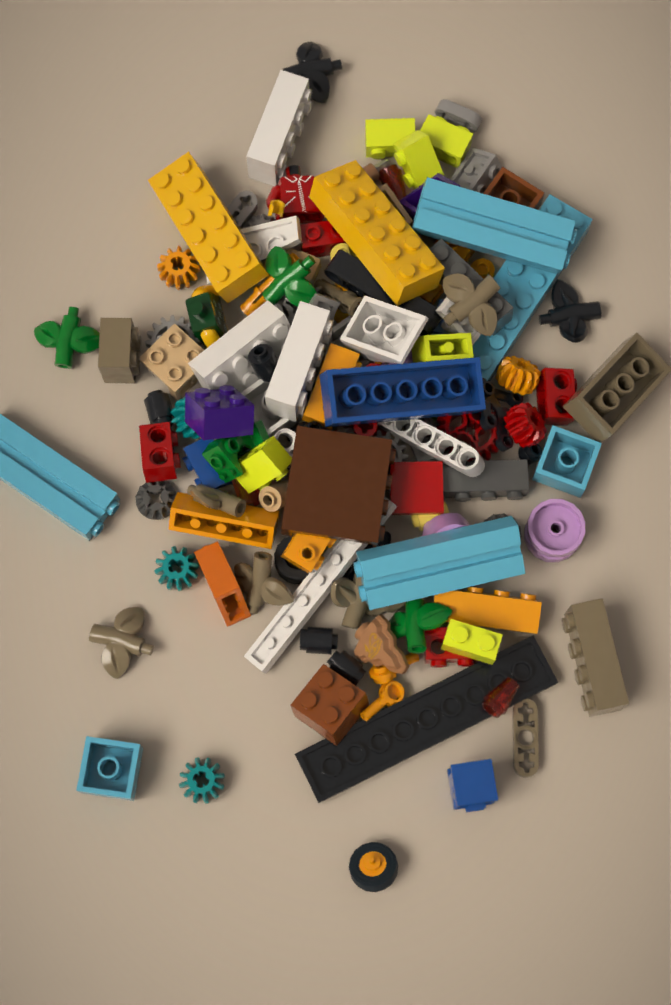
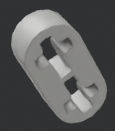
[435,99,482,133]
[227,191,258,229]

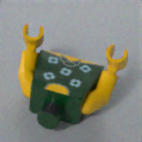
[185,285,228,349]

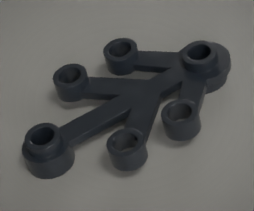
[480,378,542,465]

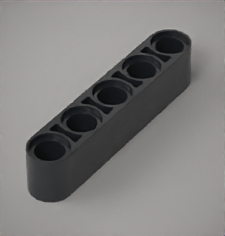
[324,250,442,336]

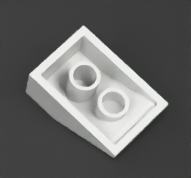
[339,296,428,364]

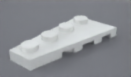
[206,216,302,285]

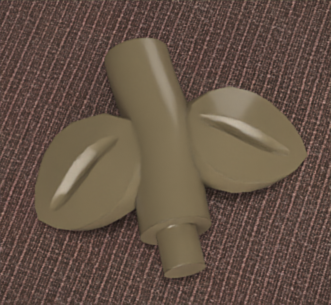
[443,273,501,336]
[187,484,246,517]
[234,551,294,614]
[331,574,387,630]
[89,607,154,679]

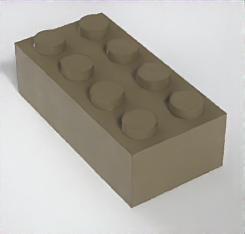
[563,333,671,443]
[562,598,629,717]

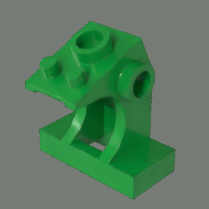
[202,420,270,483]

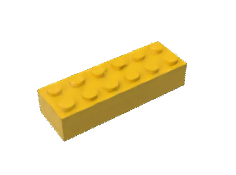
[148,151,269,304]
[309,160,445,306]

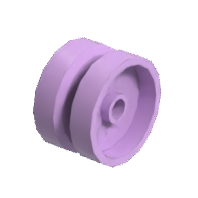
[524,499,585,562]

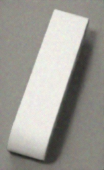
[377,419,485,477]

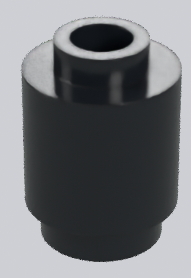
[248,344,278,382]
[144,390,175,426]
[300,627,338,655]
[327,650,367,686]

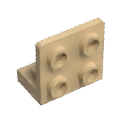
[139,324,204,401]

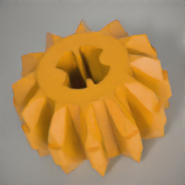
[157,246,200,290]
[495,356,541,395]

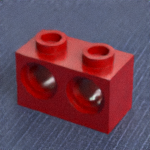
[300,220,347,257]
[536,367,577,426]
[139,422,181,483]
[424,626,478,668]

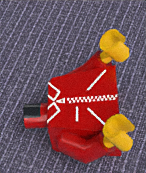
[266,165,324,223]

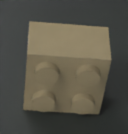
[98,318,141,384]

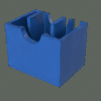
[447,759,498,813]

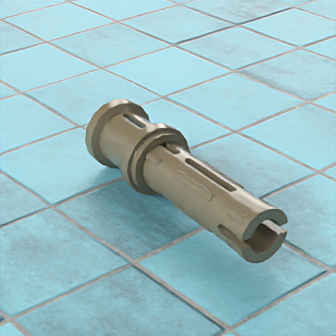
[314,278,363,318]

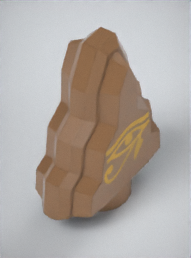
[354,614,409,674]

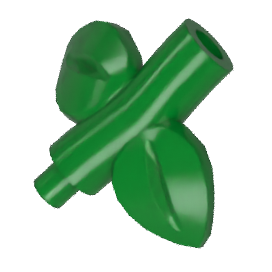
[262,246,317,307]
[34,306,100,369]
[389,598,453,654]

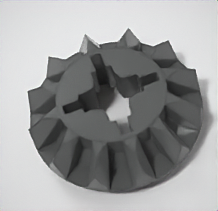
[135,481,176,520]

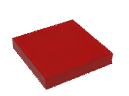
[390,461,444,515]

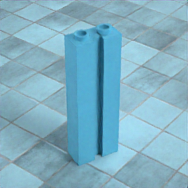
[412,177,577,274]
[0,414,120,541]
[353,516,526,610]

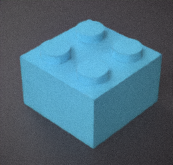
[532,425,602,498]
[76,736,144,801]

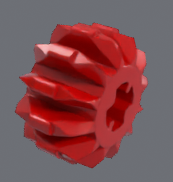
[504,402,547,448]

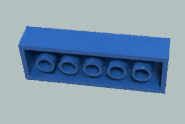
[319,357,486,427]

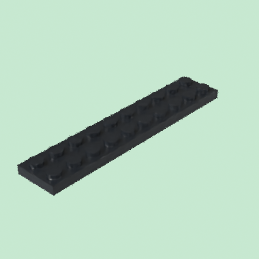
[295,635,558,803]

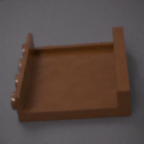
[281,426,396,548]

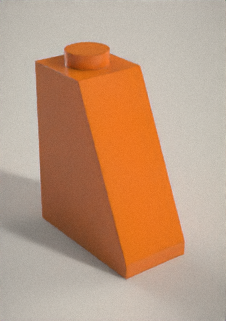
[194,541,251,627]

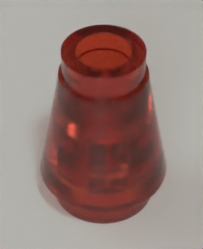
[379,164,407,201]
[482,677,519,718]

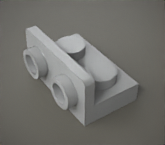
[450,147,502,193]

